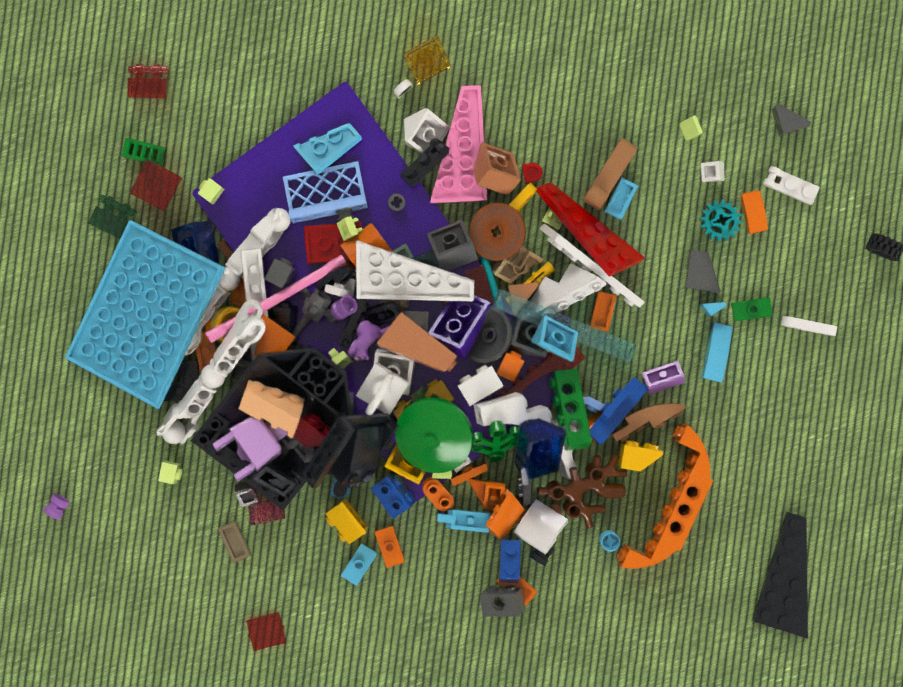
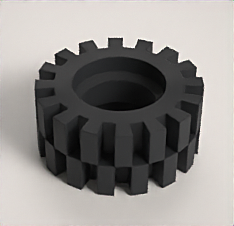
[865,233,903,261]

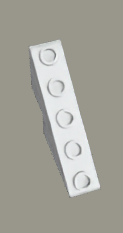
[526,263,607,318]

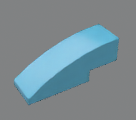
[701,322,732,383]

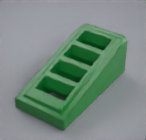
[122,138,166,167]

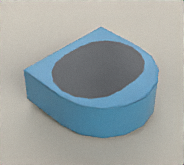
[330,477,351,498]

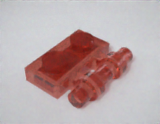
[127,64,168,99]

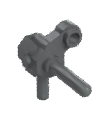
[291,287,339,343]

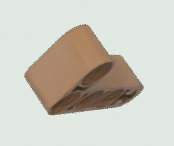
[582,138,638,211]

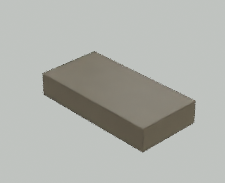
[218,520,251,564]

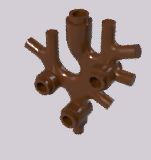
[537,453,627,529]

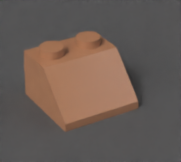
[473,142,521,195]

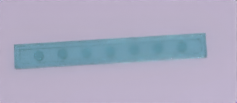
[492,289,637,363]

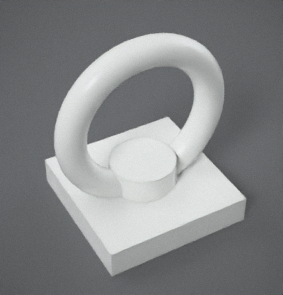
[356,362,409,415]

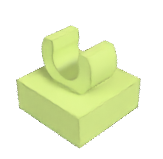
[542,207,562,230]
[337,216,363,241]
[328,348,353,369]

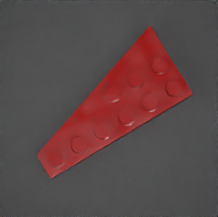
[536,182,645,277]

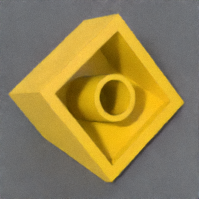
[326,498,368,544]

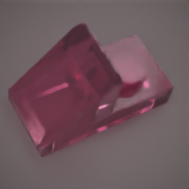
[248,501,285,525]

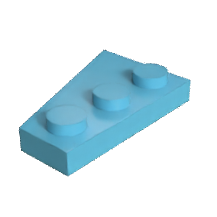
[293,123,362,175]

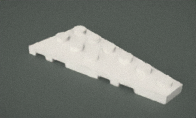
[540,223,644,308]
[356,240,474,301]

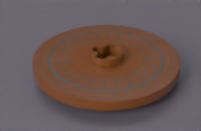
[469,203,526,261]

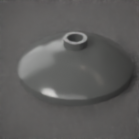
[467,305,513,363]

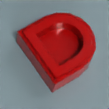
[522,163,543,184]

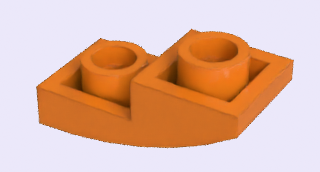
[740,190,768,234]

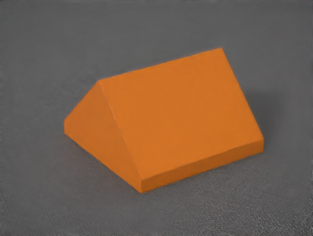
[340,223,392,267]

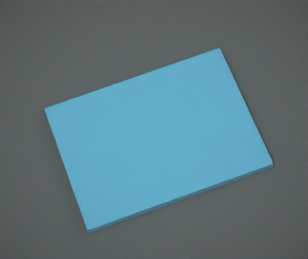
[65,220,226,409]

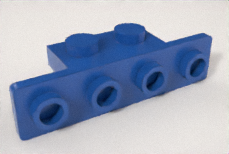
[590,377,648,445]

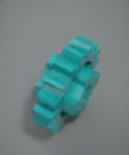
[699,200,742,242]

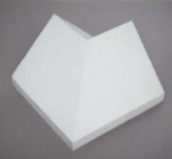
[404,108,450,154]

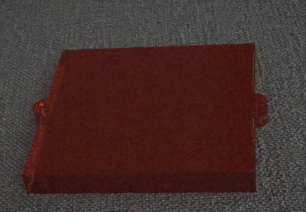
[246,612,286,651]

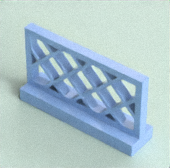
[283,161,368,224]

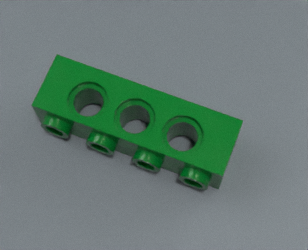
[549,368,592,451]

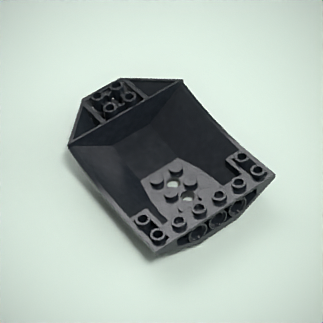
[190,347,352,510]

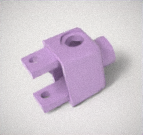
[213,416,287,482]

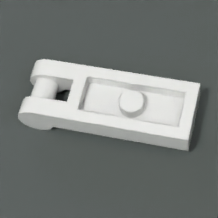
[763,166,820,205]

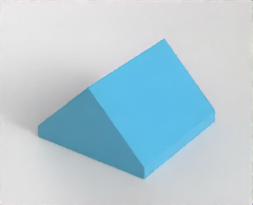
[531,315,578,362]

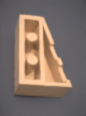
[239,380,305,438]

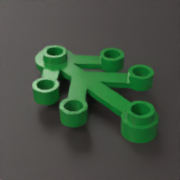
[471,420,522,462]

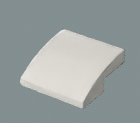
[514,499,568,554]

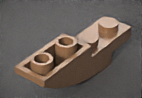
[611,403,686,442]

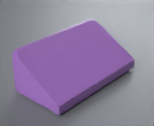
[642,361,685,395]

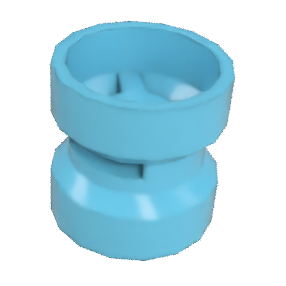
[599,530,620,552]

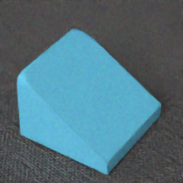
[700,302,727,316]

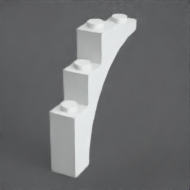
[473,392,577,480]

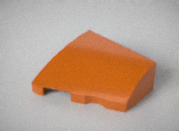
[254,314,295,357]
[485,489,526,540]

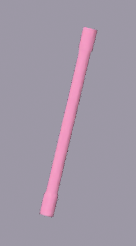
[206,255,347,343]

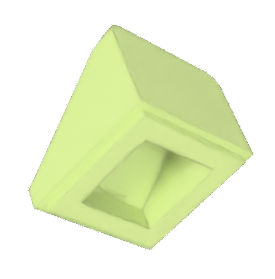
[680,115,702,140]

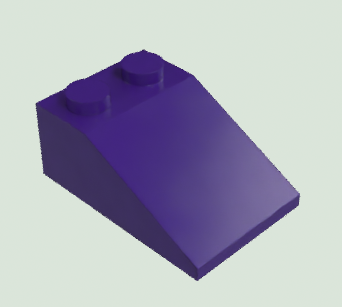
[428,295,491,359]

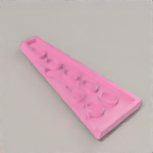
[429,85,487,204]

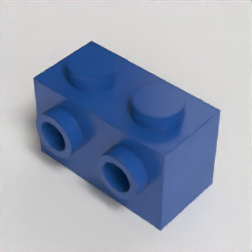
[370,471,416,519]

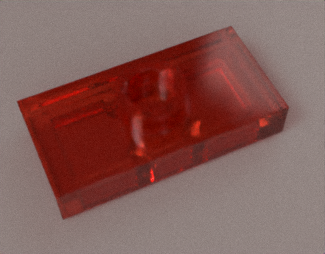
[465,265,494,303]

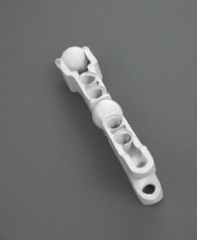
[185,208,290,355]
[156,300,265,445]

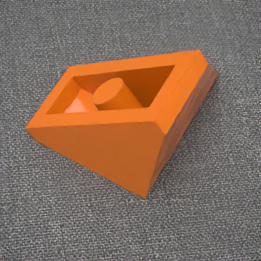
[468,478,505,510]

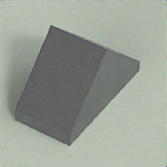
[772,104,811,136]

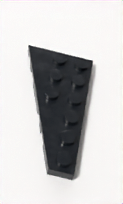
[752,511,808,639]

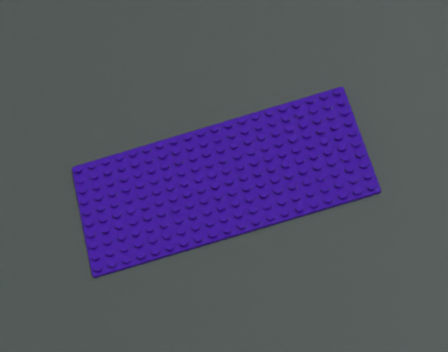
[192,82,568,501]

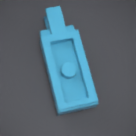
[437,509,491,533]

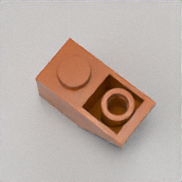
[496,351,524,382]

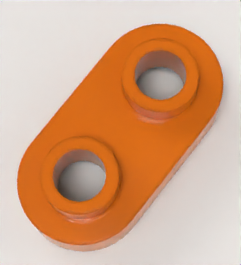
[422,477,454,511]

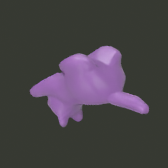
[348,320,391,361]

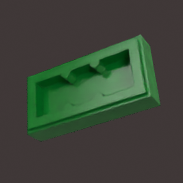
[731,297,773,322]

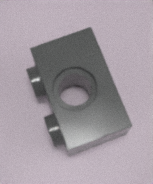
[265,257,297,289]
[479,585,525,616]

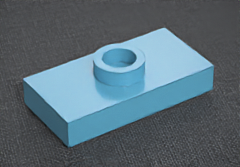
[604,177,638,220]
[341,543,378,586]

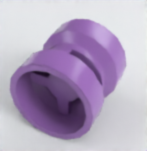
[330,295,357,320]
[43,493,70,520]

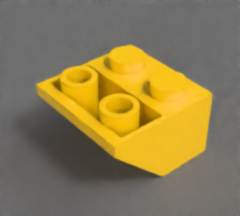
[616,440,663,471]

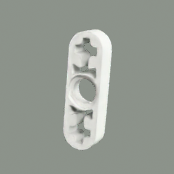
[781,316,837,336]

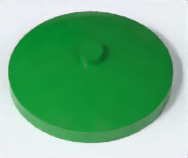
[395,397,473,473]

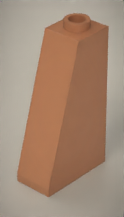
[376,312,457,373]

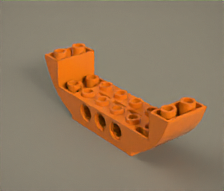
[616,423,713,569]

